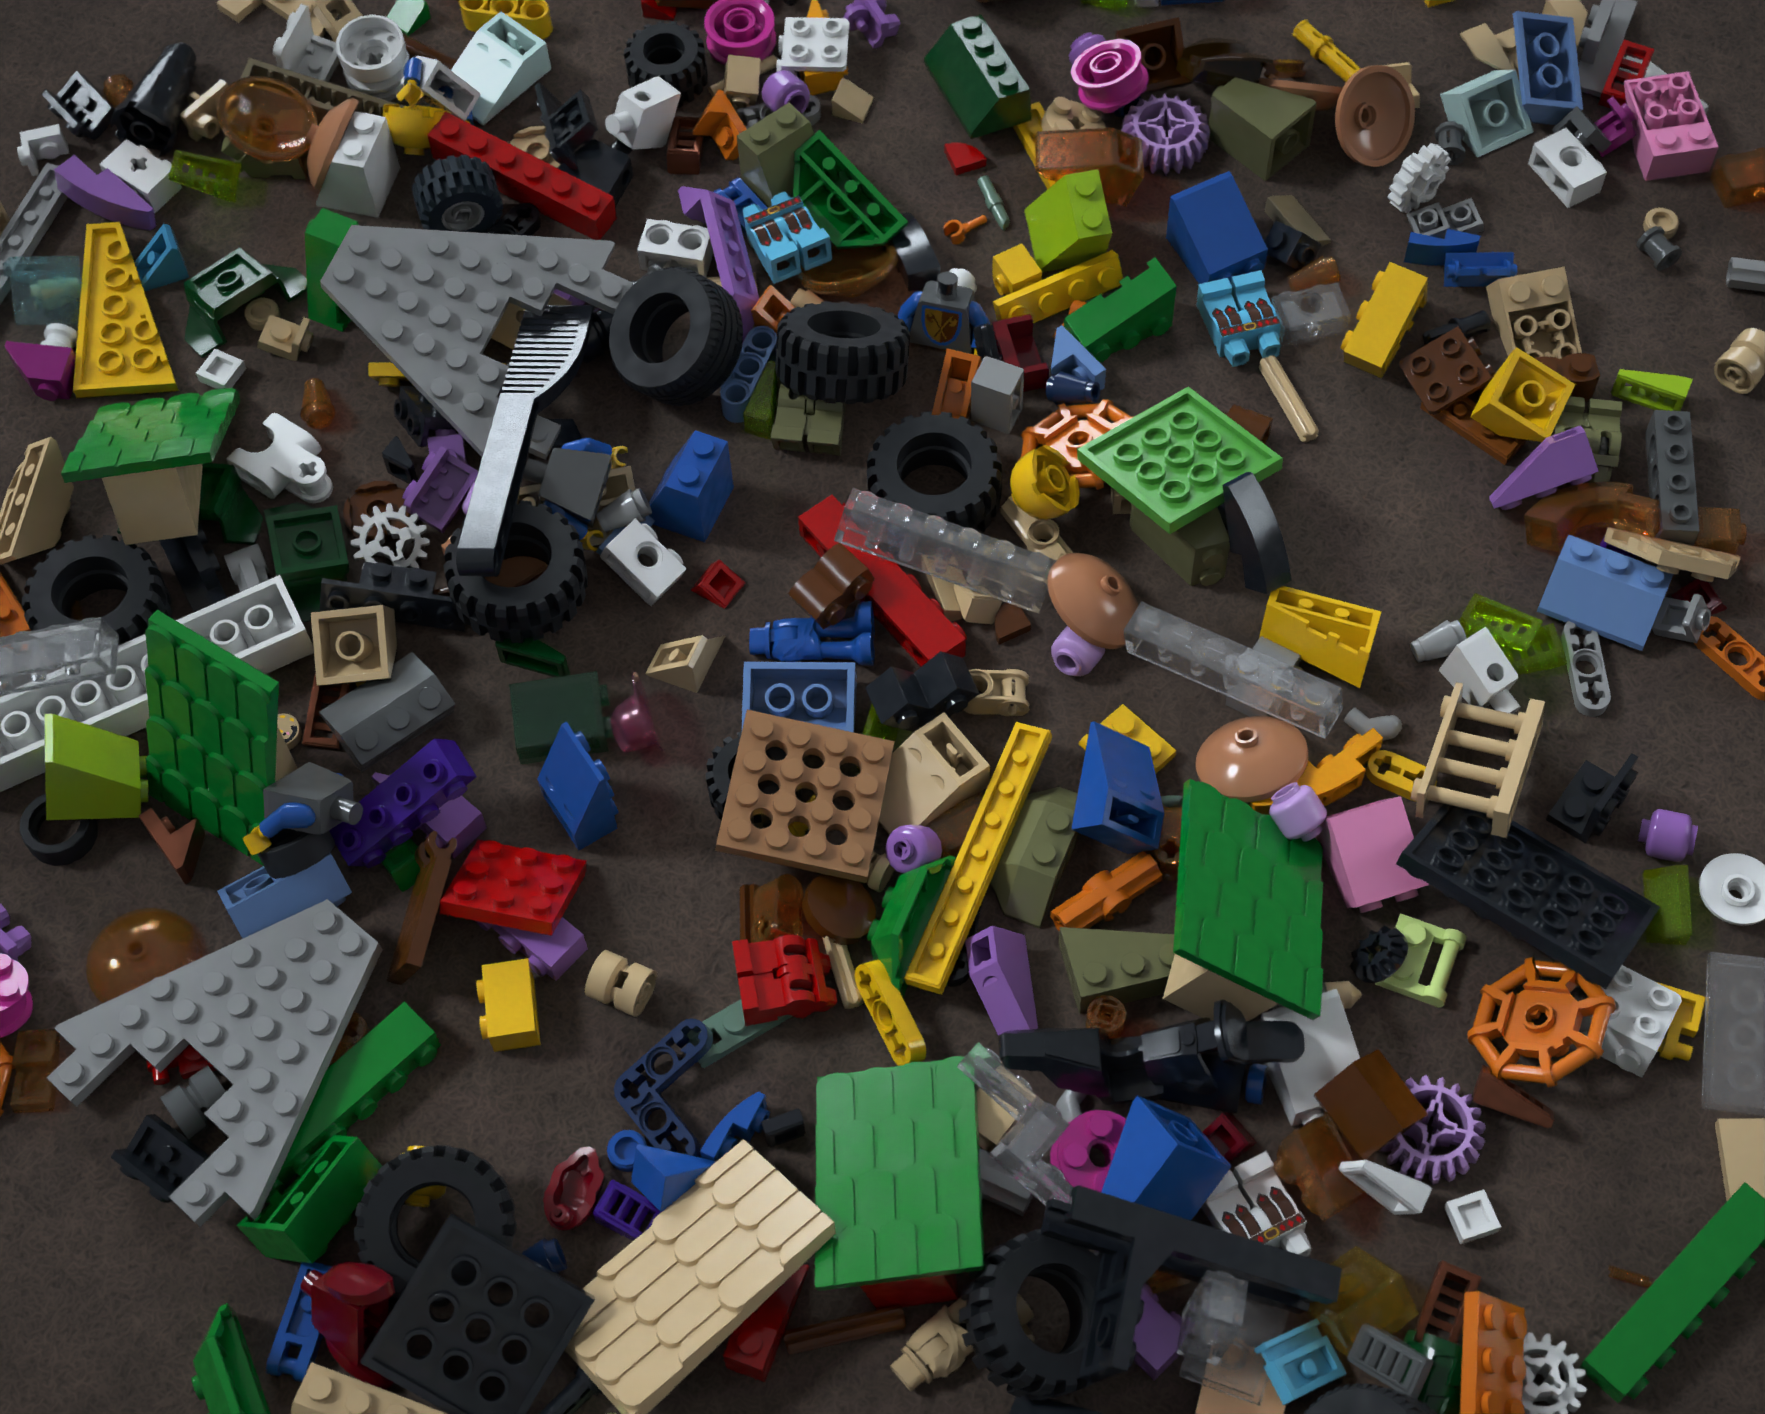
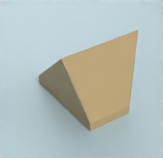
[645,635,725,693]

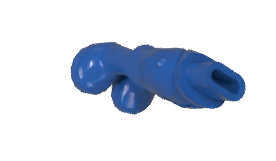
[749,601,875,666]

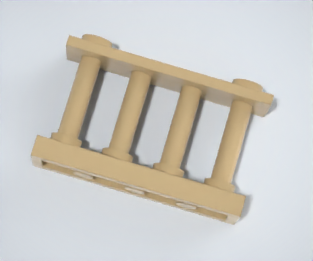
[1411,682,1545,838]

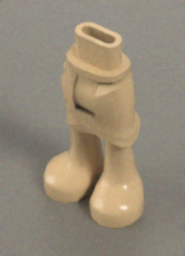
[890,1294,1034,1392]

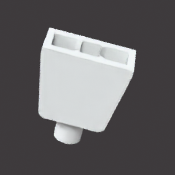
[605,76,681,149]
[1439,627,1521,714]

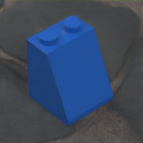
[1166,171,1268,284]
[649,430,734,542]
[1101,1096,1232,1220]

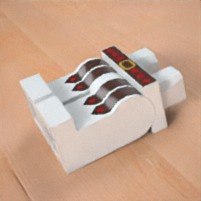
[1201,1151,1311,1257]

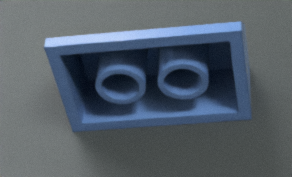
[1513,11,1583,125]
[1537,534,1673,651]
[741,662,857,732]
[217,853,352,939]

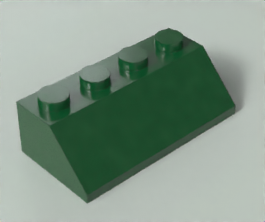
[924,14,1032,139]

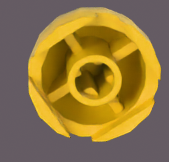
[383,104,450,155]
[1010,445,1080,520]

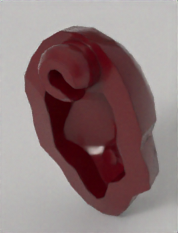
[543,1146,605,1231]

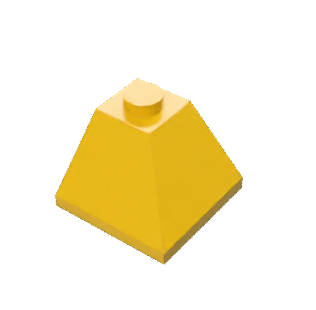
[1470,347,1575,442]

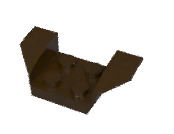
[1176,38,1273,87]

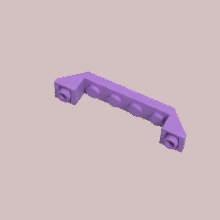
[678,186,759,344]

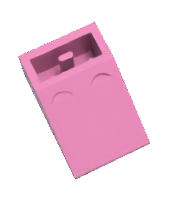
[1624,71,1718,181]

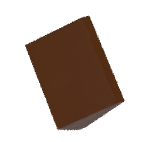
[1115,17,1190,92]
[1313,1049,1429,1160]

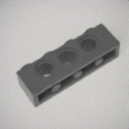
[1645,410,1699,545]

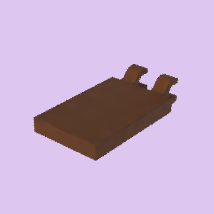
[386,831,457,985]

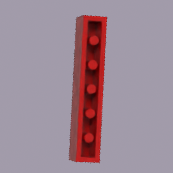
[427,111,617,240]
[798,495,967,667]

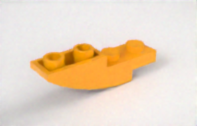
[1249,728,1383,815]

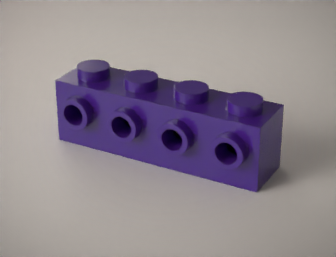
[329,738,477,868]

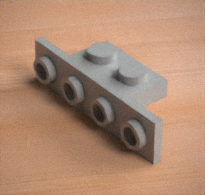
[1578,0,1637,97]

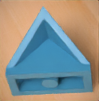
[135,223,189,291]

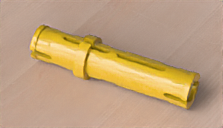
[1292,20,1361,82]

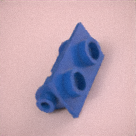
[1444,252,1517,287]

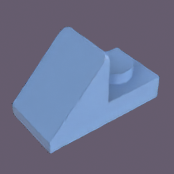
[1051,325,1106,391]

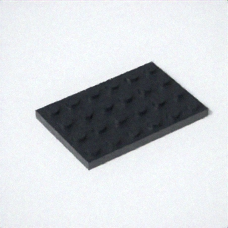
[1396,788,1660,989]

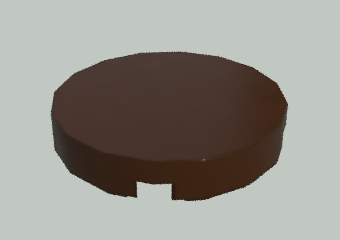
[343,481,411,544]
[802,874,876,945]

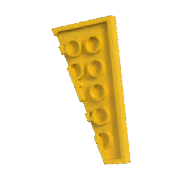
[73,222,179,398]

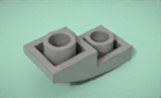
[1407,198,1484,239]

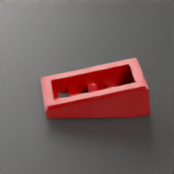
[1599,40,1655,108]

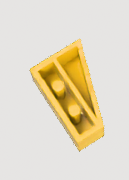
[1341,262,1428,378]
[1259,586,1382,688]

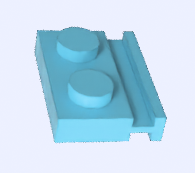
[1254,1318,1347,1405]

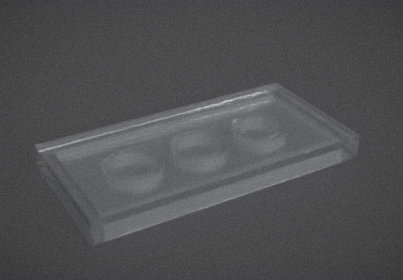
[1702,952,1765,1118]

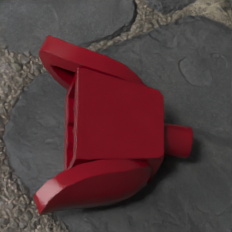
[300,1262,395,1391]

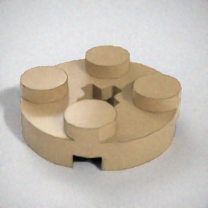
[1041,96,1107,156]

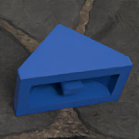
[631,1144,716,1212]

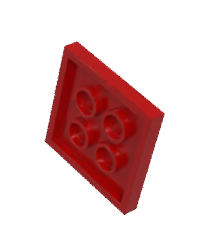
[440,840,587,936]

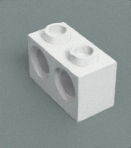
[637,219,714,277]

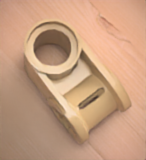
[964,669,1030,716]

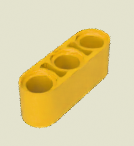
[459,0,553,39]

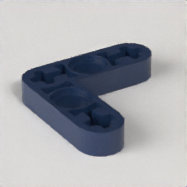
[614,1018,713,1157]

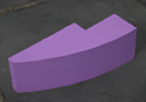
[54,155,156,230]

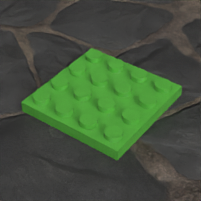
[1077,387,1283,534]

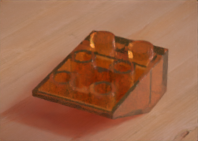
[1035,128,1145,207]

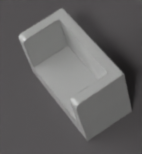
[971,356,1024,434]

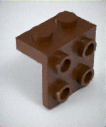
[1399,326,1496,415]

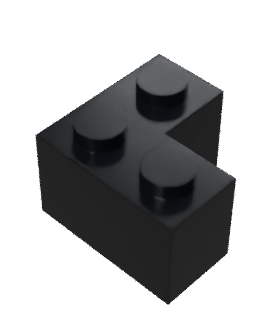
[865,651,979,732]

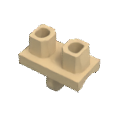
[180,80,243,142]

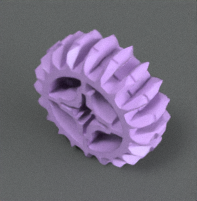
[1121,93,1210,175]
[1379,1074,1485,1185]

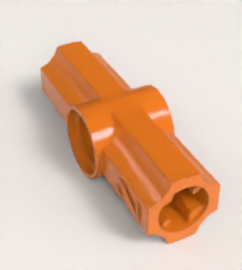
[1050,851,1163,931]

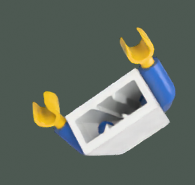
[397,56,481,125]

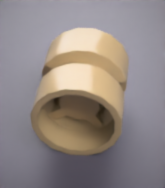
[1714,328,1765,394]
[585,950,657,1017]

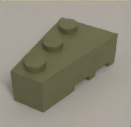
[1058,927,1175,1014]

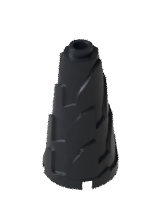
[111,43,197,157]

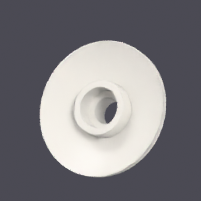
[1699,853,1765,926]

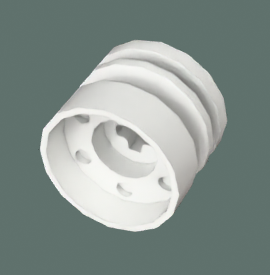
[336,15,409,101]

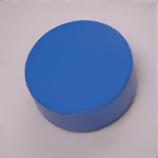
[1245,1063,1267,1105]
[607,1130,647,1172]

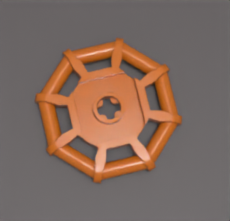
[1017,399,1135,490]
[1467,957,1616,1088]

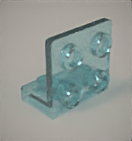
[2,256,82,326]

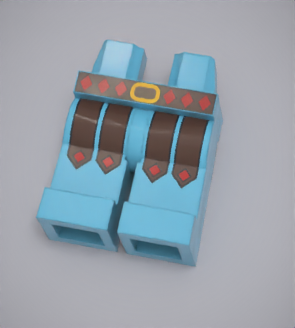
[743,191,832,284]
[1196,270,1281,367]

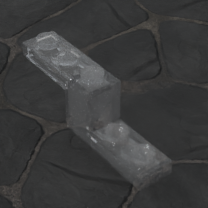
[957,1042,1073,1206]

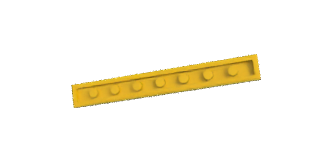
[904,722,1052,995]

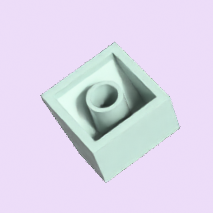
[1440,70,1533,157]

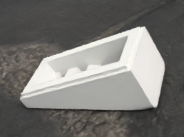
[1338,1160,1432,1215]

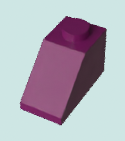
[4,341,76,401]

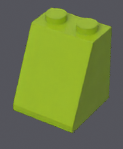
[1024,169,1112,272]
[44,714,148,820]

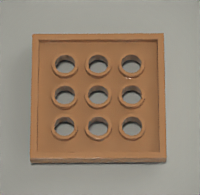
[715,709,894,883]

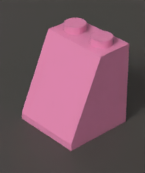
[1316,796,1429,913]

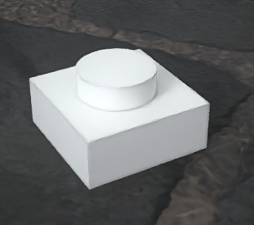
[196,349,246,389]
[1444,1190,1501,1244]

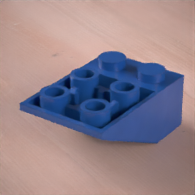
[537,721,619,851]
[1071,721,1164,854]

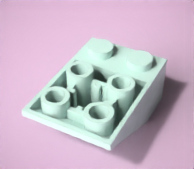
[451,11,551,125]

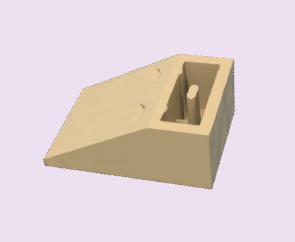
[1486,267,1582,359]
[879,712,990,835]

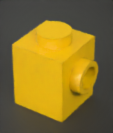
[992,244,1042,296]

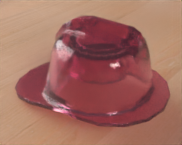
[610,671,664,752]

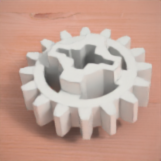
[1388,143,1451,213]
[351,503,430,570]
[1522,1332,1586,1414]

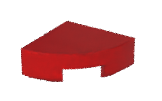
[944,143,986,175]

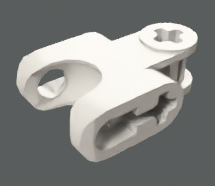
[226,413,333,503]

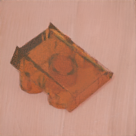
[1274,1113,1367,1222]

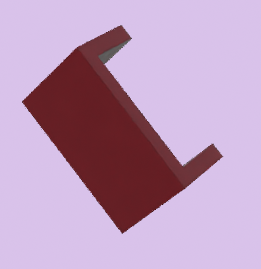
[992,314,1049,392]

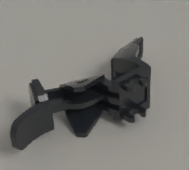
[998,1000,1305,1106]

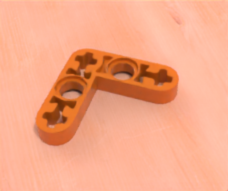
[1694,616,1765,701]

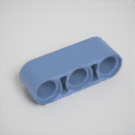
[720,326,777,423]

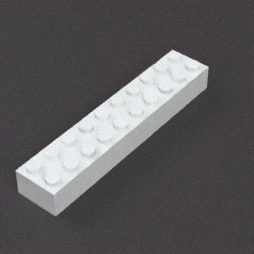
[0,575,314,792]

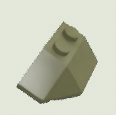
[990,787,1080,929]

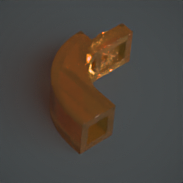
[1524,482,1660,552]

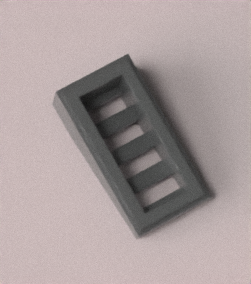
[1348,1323,1434,1399]

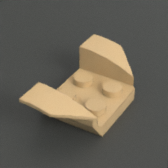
[1460,0,1588,83]

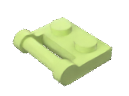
[1375,913,1467,1008]

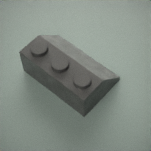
[319,652,456,773]

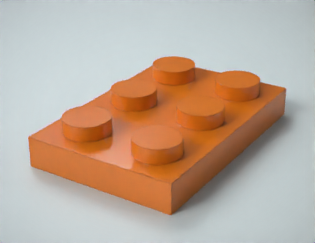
[1460,1291,1527,1414]

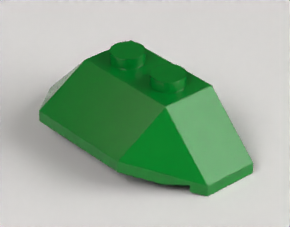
[793,130,909,249]
[867,856,956,997]
[191,1303,271,1414]

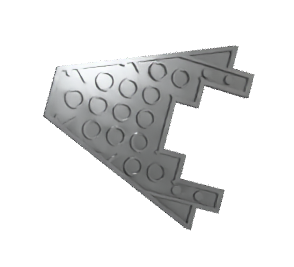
[320,225,633,460]
[47,899,383,1227]

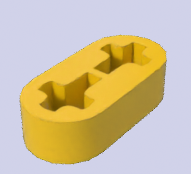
[1366,750,1437,802]

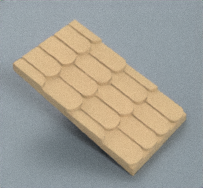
[565,1139,836,1414]

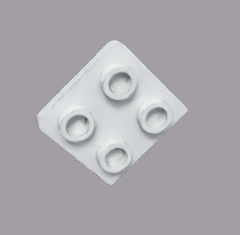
[273,4,340,82]
[776,17,849,76]
[1579,965,1682,1078]

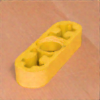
[855,960,926,1066]

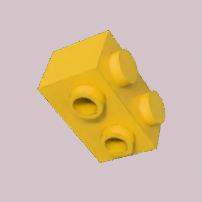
[476,958,541,1052]

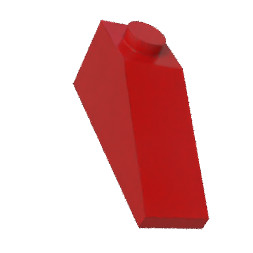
[723,1264,810,1382]

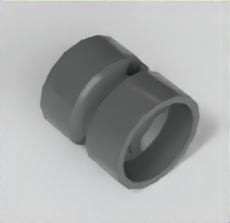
[160,1065,226,1140]

